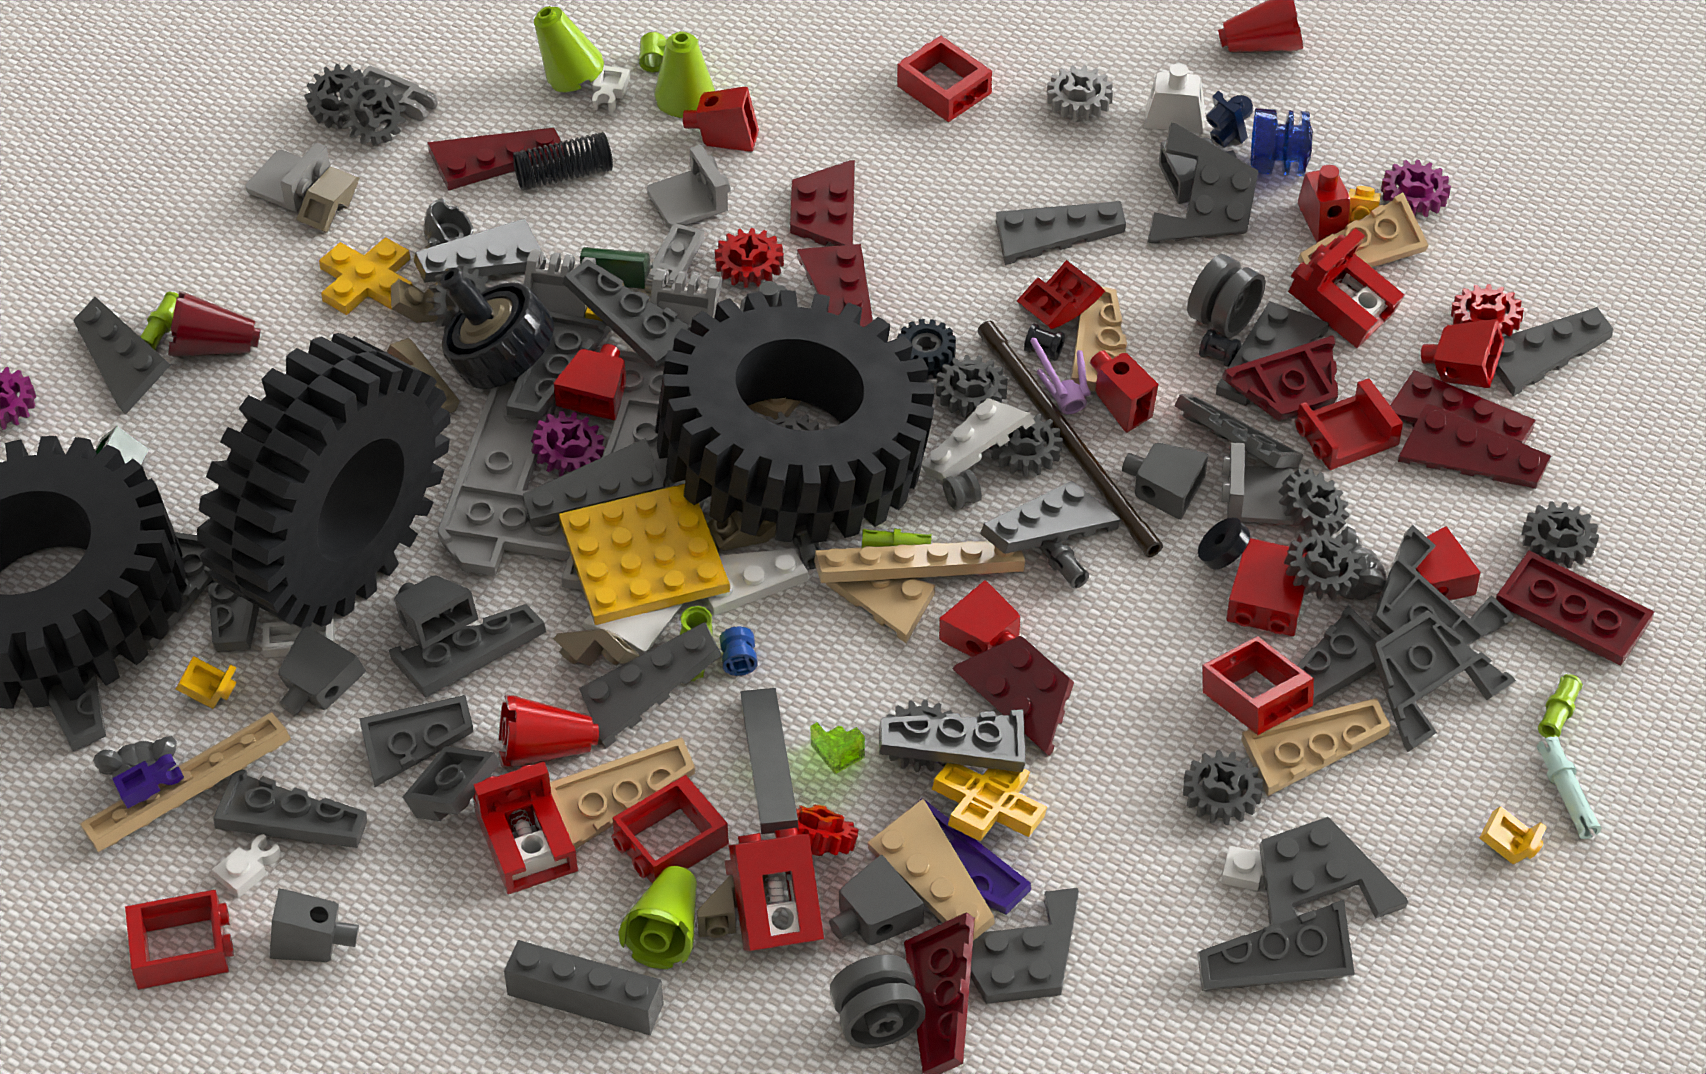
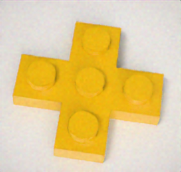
[319,237,413,315]
[931,763,1047,841]

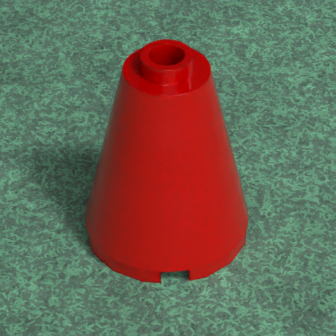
[1218,0,1303,52]
[499,695,599,768]

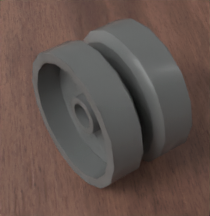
[1187,253,1266,338]
[830,954,925,1048]

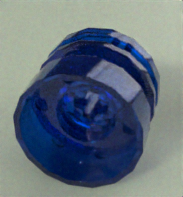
[1250,108,1313,177]

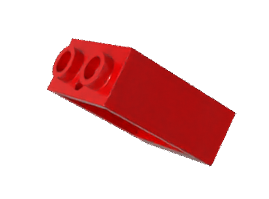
[897,35,992,122]
[1202,636,1314,735]
[611,775,729,883]
[125,889,234,990]

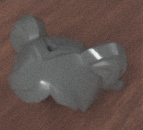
[423,198,473,249]
[1339,526,1387,600]
[93,736,177,778]

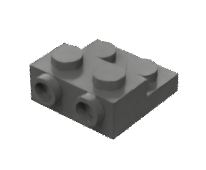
[402,746,501,821]

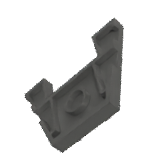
[1147,122,1259,243]
[1371,525,1515,645]
[1370,610,1516,752]
[1259,817,1408,925]
[934,888,1079,1004]

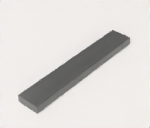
[740,688,799,834]

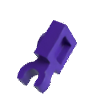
[112,754,184,809]

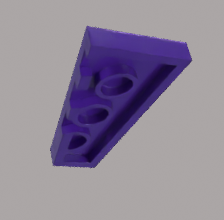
[912,798,1031,915]

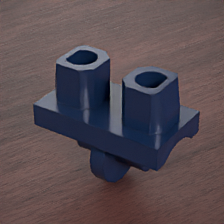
[1206,91,1254,148]

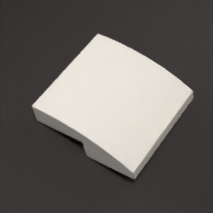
[582,604,682,656]

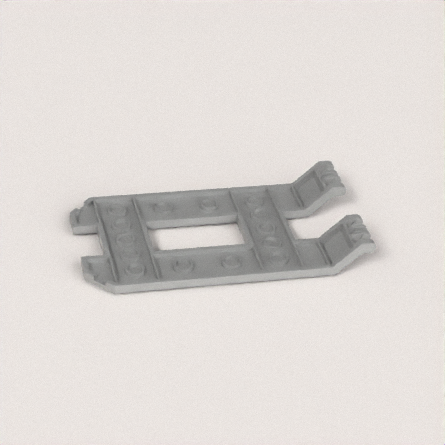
[438,249,722,590]

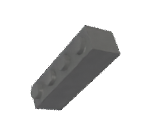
[504,940,664,1035]

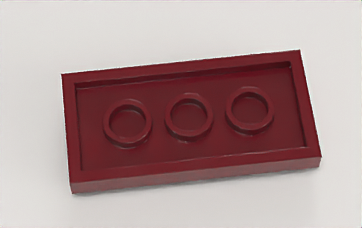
[1496,550,1655,666]

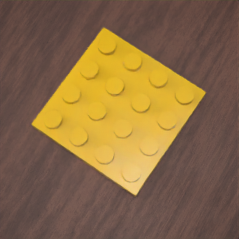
[559,484,730,625]

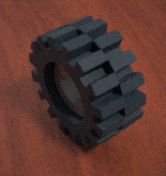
[897,319,956,380]

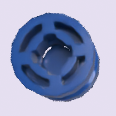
[719,626,758,676]

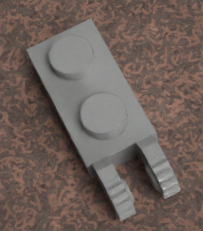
[362,65,438,121]
[645,223,704,294]

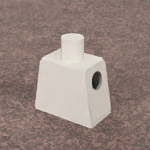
[1144,64,1205,133]

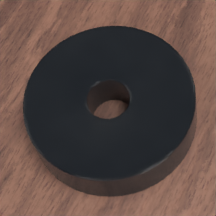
[1198,517,1250,570]

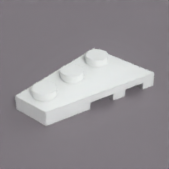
[922,398,1035,481]
[704,548,809,616]

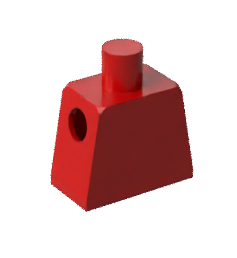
[683,87,759,151]
[1297,165,1350,243]
[1421,319,1504,388]
[554,344,626,421]
[1090,350,1159,433]
[1416,526,1481,601]
[939,580,1021,657]

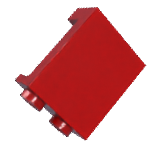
[1295,378,1403,471]
[1226,538,1307,636]

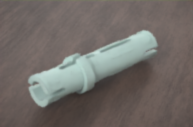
[1537,737,1602,839]

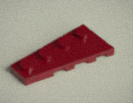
[427,127,564,191]

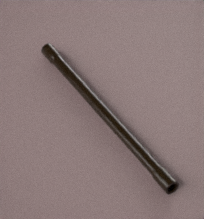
[977,320,1163,557]

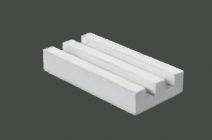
[262,619,335,658]

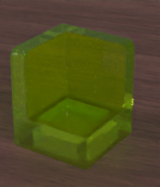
[810,722,865,774]

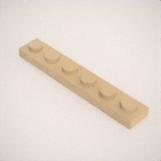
[814,541,1025,583]
[80,712,291,852]

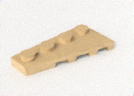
[1298,192,1429,267]
[1070,286,1127,391]
[1241,698,1391,797]
[550,737,695,849]
[867,798,995,941]

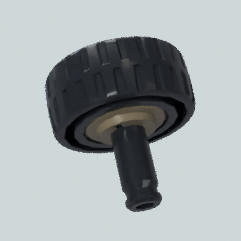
[439,267,554,389]

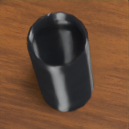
[513,132,613,191]

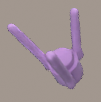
[1030,338,1091,415]

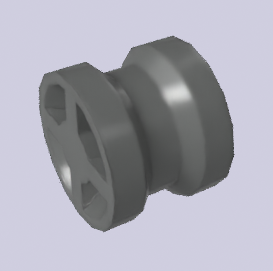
[942,469,982,510]

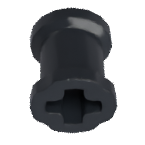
[1024,323,1065,361]
[1199,329,1241,367]

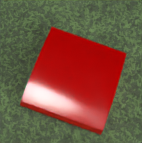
[1017,260,1106,329]

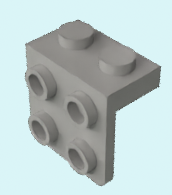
[246,142,330,212]
[647,144,731,228]
[1221,443,1295,525]

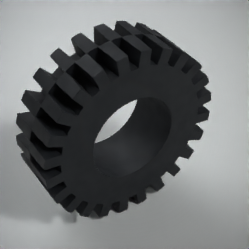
[655,290,935,543]
[197,333,450,629]
[0,436,186,709]

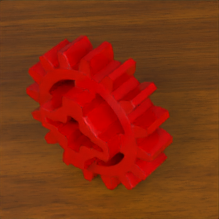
[714,228,784,288]
[1451,284,1524,337]
[796,804,859,856]

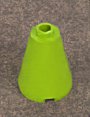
[534,6,604,93]
[654,31,715,118]
[618,866,697,969]

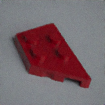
[790,160,855,246]
[1222,335,1338,422]
[952,635,1074,756]

